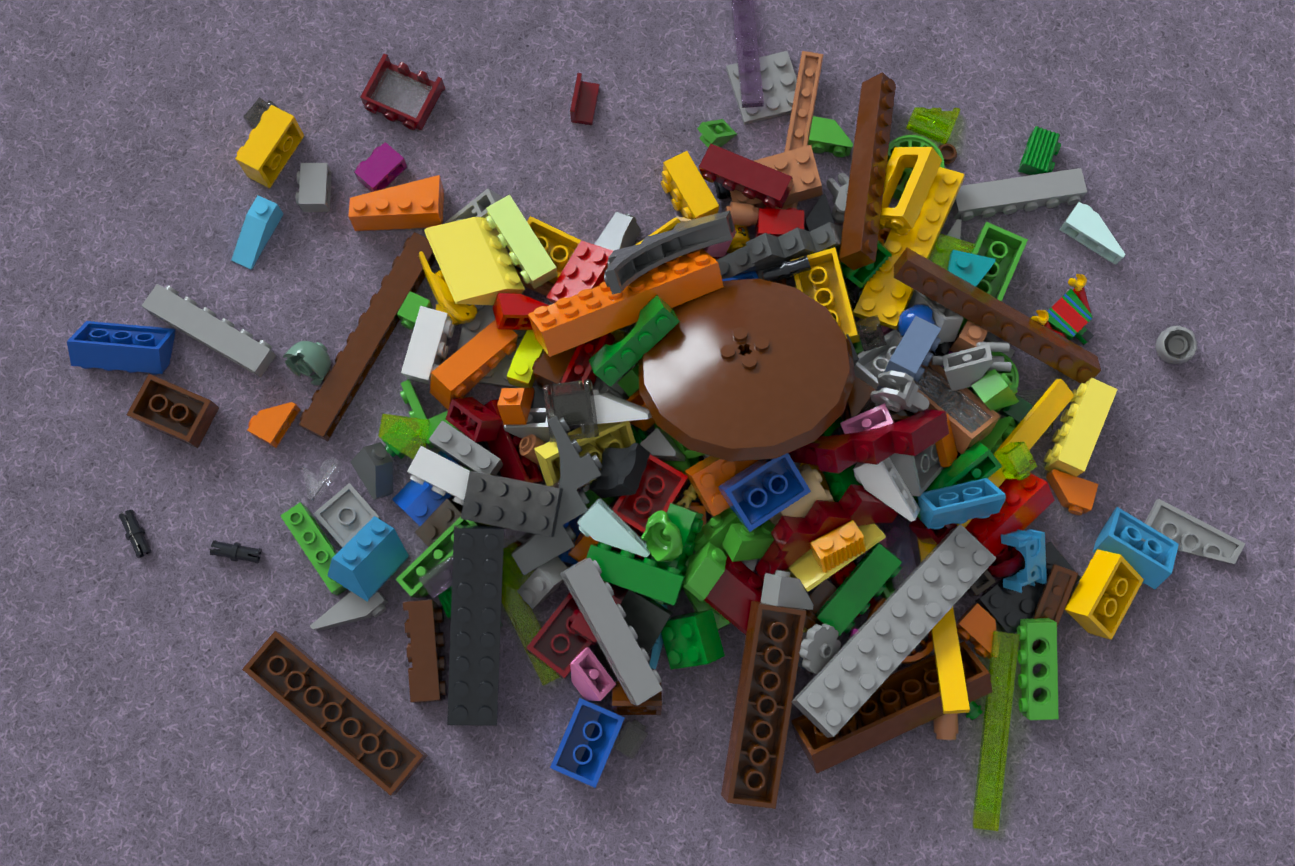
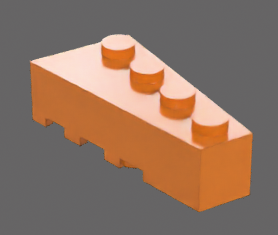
[348,175,444,231]
[430,320,518,410]

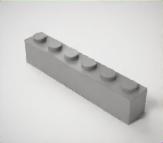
[951,168,1087,221]
[141,284,276,378]
[560,558,663,706]

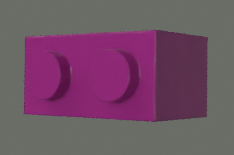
[354,142,407,192]

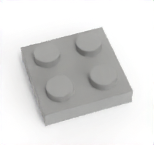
[313,483,381,548]

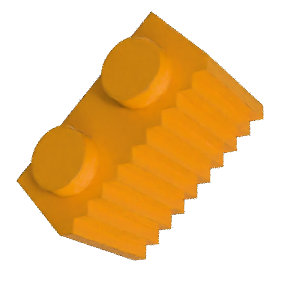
[810,520,866,573]

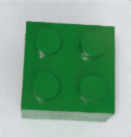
[661,609,725,670]

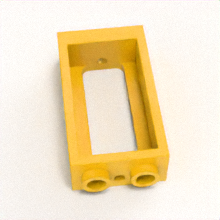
[879,147,942,230]

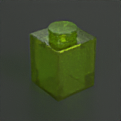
[993,442,1037,480]

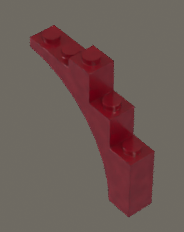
[788,409,949,473]
[755,484,899,583]

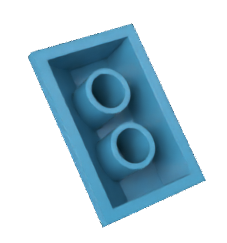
[918,478,1006,529]
[1093,507,1179,589]
[327,516,409,602]

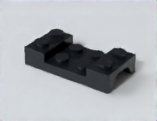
[975,542,1081,638]

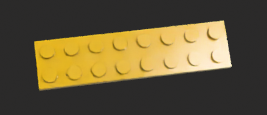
[853,167,965,330]

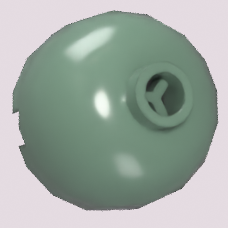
[283,341,331,385]

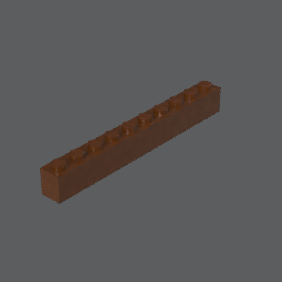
[839,72,896,270]
[299,232,436,442]
[894,248,1101,384]

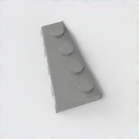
[1140,499,1245,564]

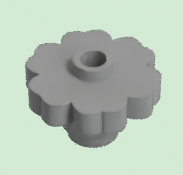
[799,624,841,674]

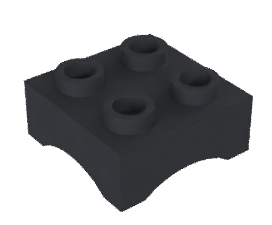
[589,443,650,498]

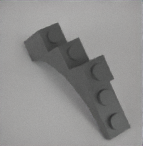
[604,211,736,294]
[716,222,843,279]
[512,415,603,575]

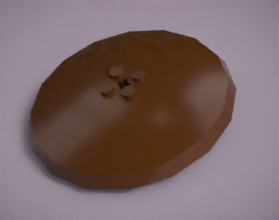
[638,278,856,461]

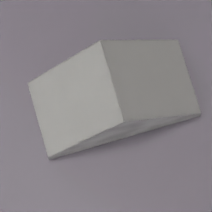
[640,428,685,461]

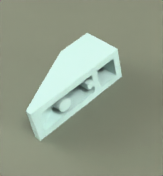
[1059,202,1125,265]
[577,498,650,558]

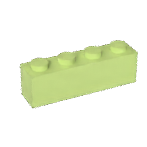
[486,195,558,289]

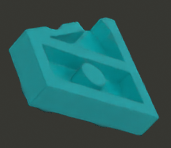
[947,250,996,287]

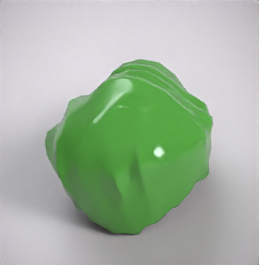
[641,510,683,562]

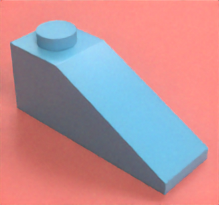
[231,195,283,270]

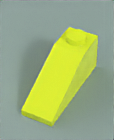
[507,330,544,388]

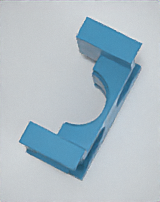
[1001,529,1047,593]

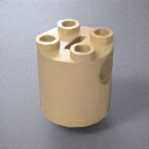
[769,464,833,524]

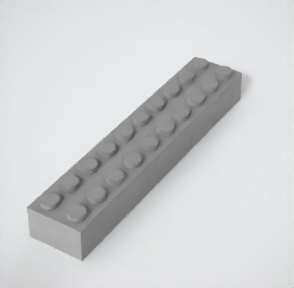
[792,524,996,738]

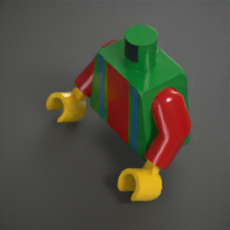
[1031,274,1094,345]

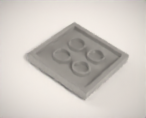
[726,51,797,125]

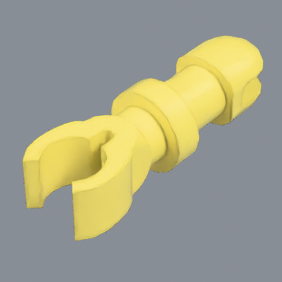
[677,484,697,509]

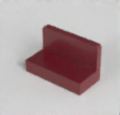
[570,73,600,126]

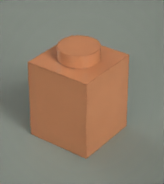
[949,320,988,353]

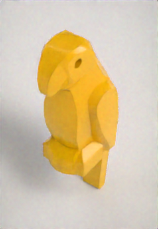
[419,251,477,324]

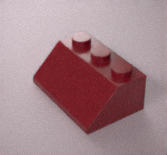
[704,555,764,635]

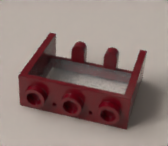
[360,54,445,131]

